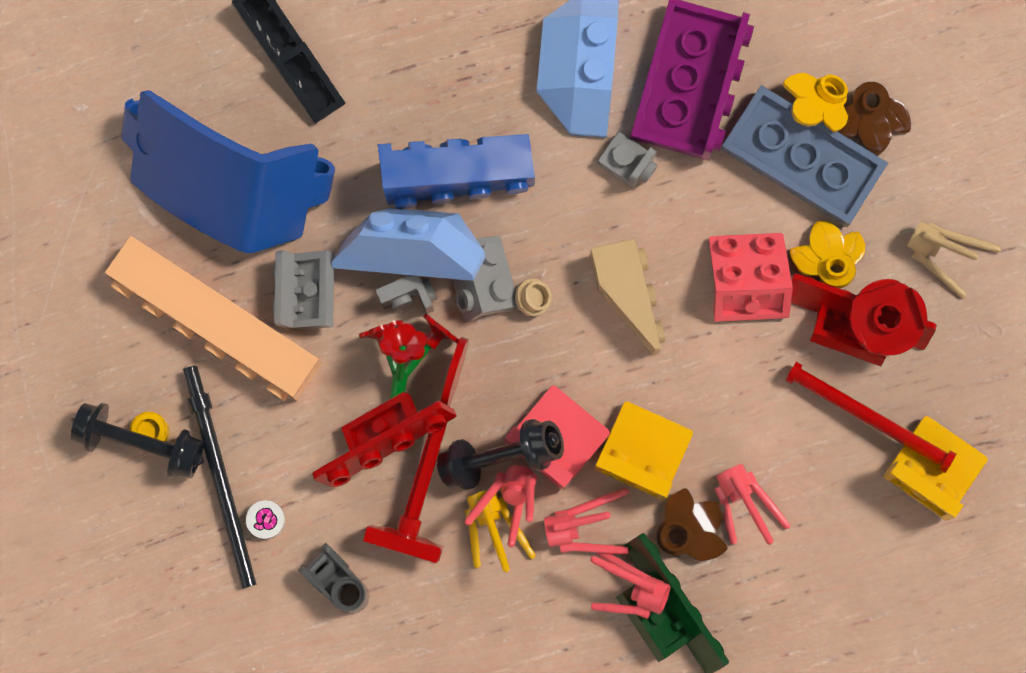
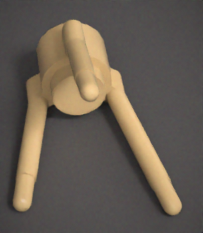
[906,220,1001,298]

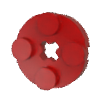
[848,279,928,357]

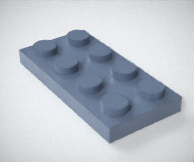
[721,85,888,228]

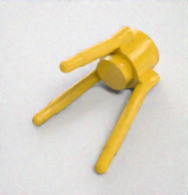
[464,490,536,572]

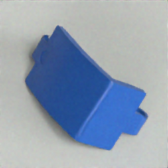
[121,90,335,253]

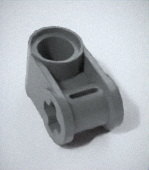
[298,542,370,614]

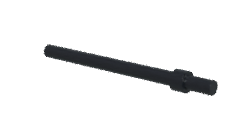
[183,366,257,589]

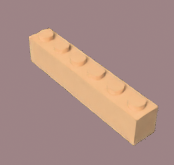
[105,236,322,401]

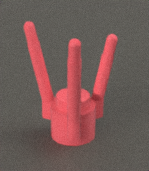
[714,464,790,545]
[465,465,538,547]
[544,488,629,554]
[590,553,670,619]

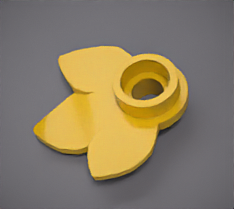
[783,73,848,132]
[790,220,865,289]

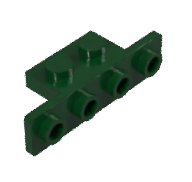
[616,533,729,673]

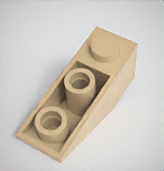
[590,239,666,355]

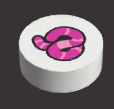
[246,500,285,539]

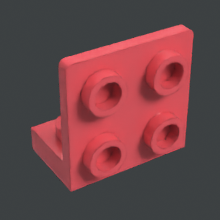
[709,233,793,322]
[504,385,610,491]

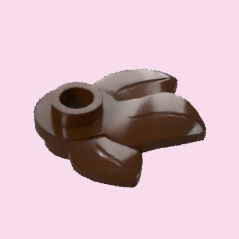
[838,82,911,156]
[657,488,728,561]

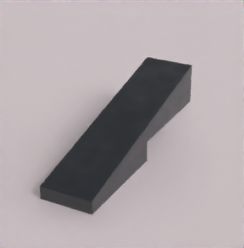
[231,0,346,124]

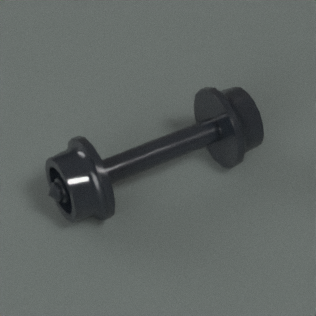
[71,403,204,479]
[437,419,564,490]

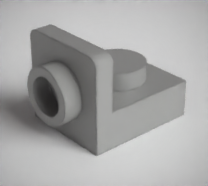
[597,132,658,189]
[376,275,437,313]

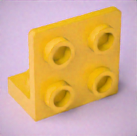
[594,401,693,501]
[883,416,988,521]

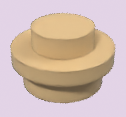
[515,278,552,316]

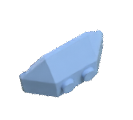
[537,0,619,138]
[331,208,485,281]

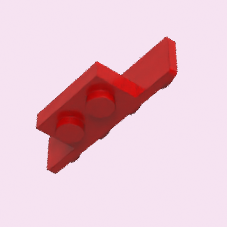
[791,273,937,367]
[312,392,457,487]

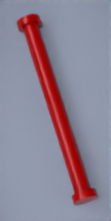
[785,361,957,473]

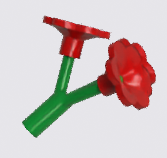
[358,313,459,400]

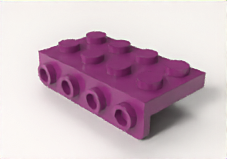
[630,0,754,161]

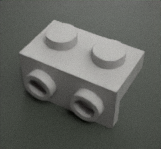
[452,235,518,322]
[272,250,334,330]

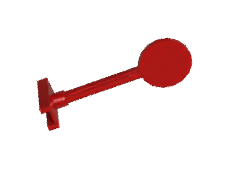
[363,337,468,563]

